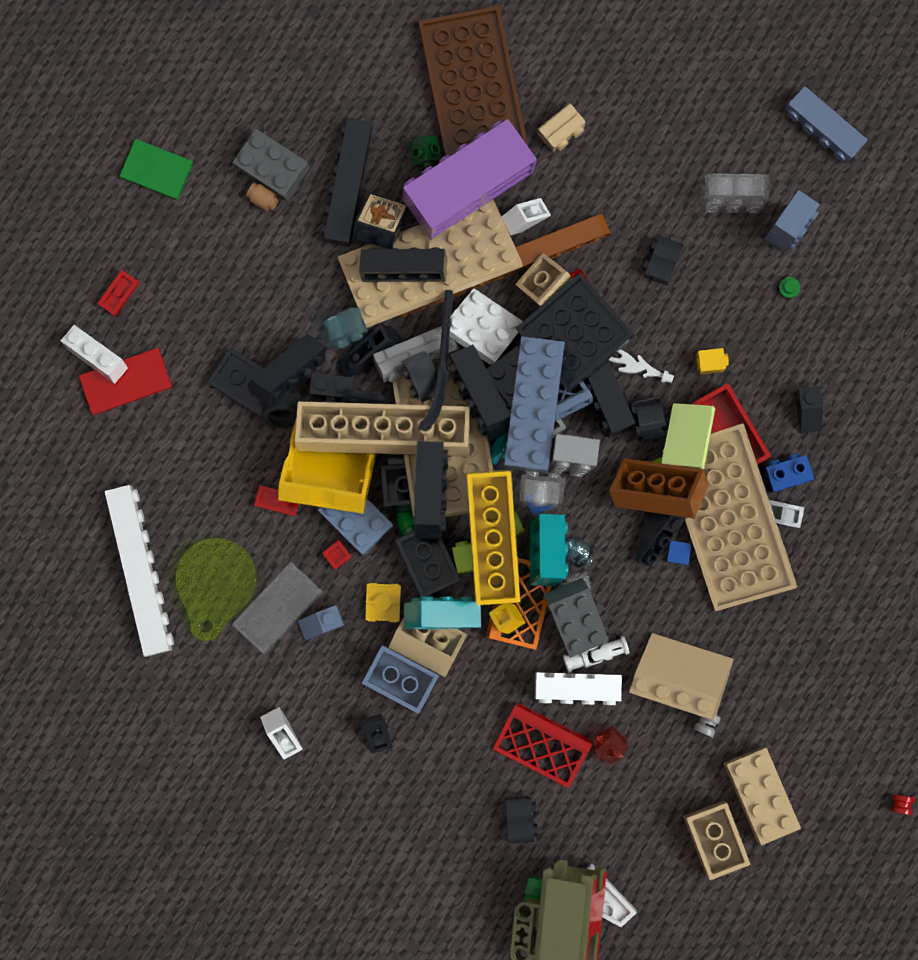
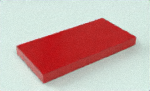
[79,348,173,416]

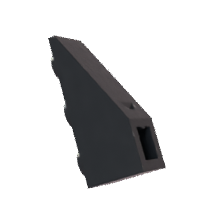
[636,512,686,567]

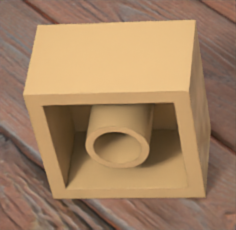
[515,253,573,307]

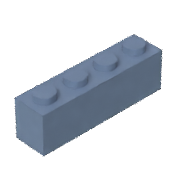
[785,86,868,163]

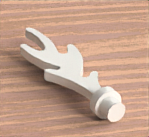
[608,350,674,383]

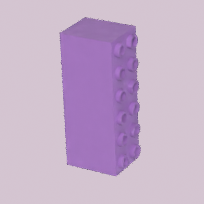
[402,119,537,240]

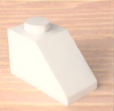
[502,198,551,235]
[260,707,303,759]

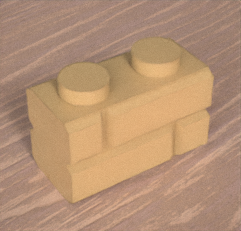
[537,103,586,152]

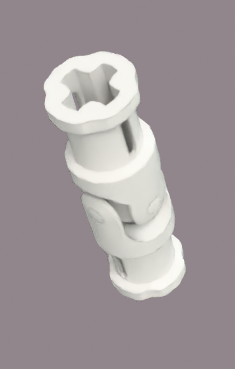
[563,635,629,673]

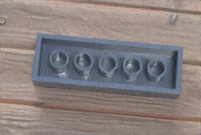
[504,337,565,473]

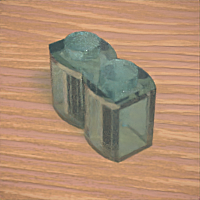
[323,308,368,348]

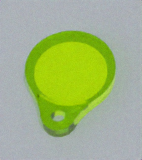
[176,538,258,641]

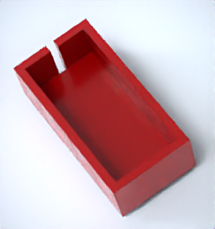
[691,383,771,465]

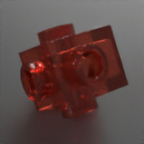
[594,725,629,765]

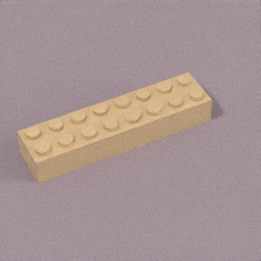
[295,402,470,456]

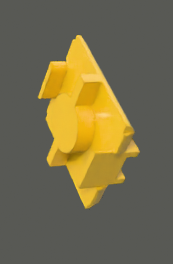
[365,583,401,622]

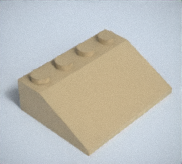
[629,633,734,721]

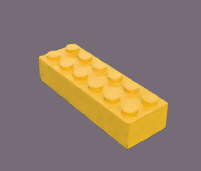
[466,469,520,605]

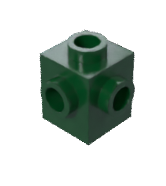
[409,135,442,170]

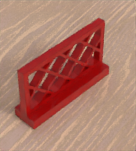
[493,702,592,788]

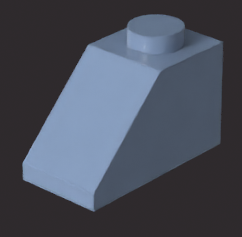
[298,605,345,641]

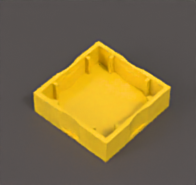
[279,420,377,514]

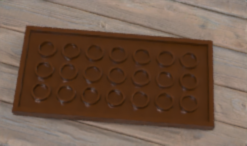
[419,6,528,156]

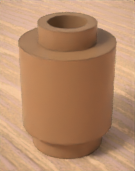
[246,182,279,212]

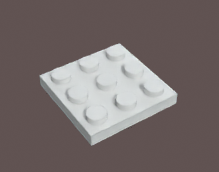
[441,288,523,365]

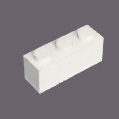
[61,325,128,384]

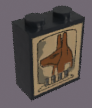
[352,192,408,249]

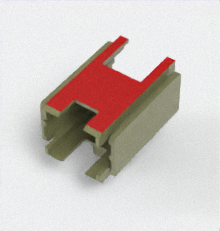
[510,859,607,960]

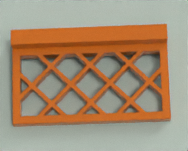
[485,557,551,650]

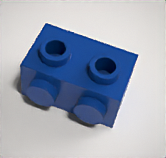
[763,453,814,493]

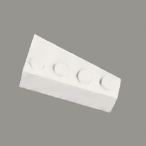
[534,673,622,705]

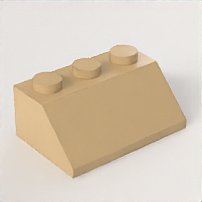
[389,618,467,677]

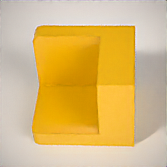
[489,603,526,634]

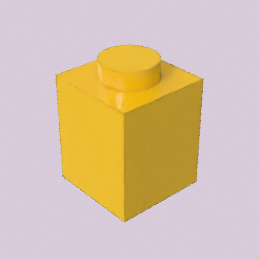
[696,348,729,375]

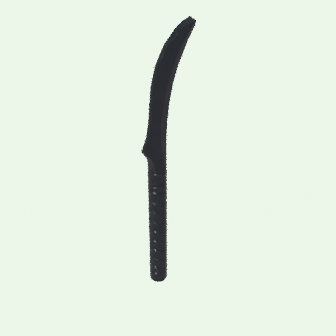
[418,290,453,431]

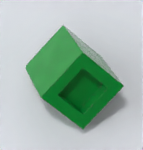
[524,876,543,900]

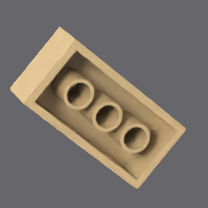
[723,747,801,846]

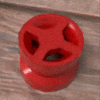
[891,794,915,815]

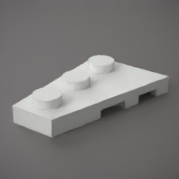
[586,864,637,927]

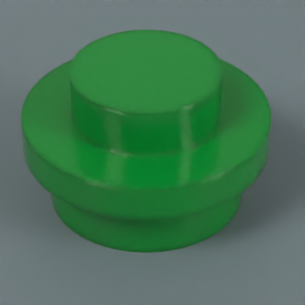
[779,277,800,298]

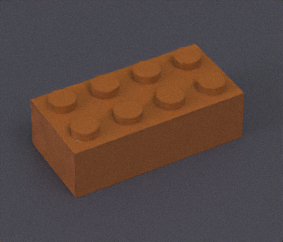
[609,458,708,519]

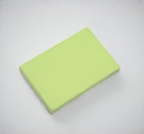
[662,403,715,469]

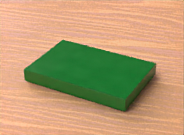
[120,139,194,200]

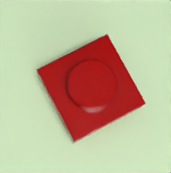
[322,540,352,570]

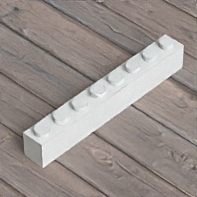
[105,485,174,657]

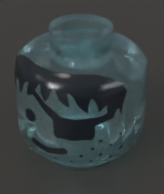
[565,537,593,568]

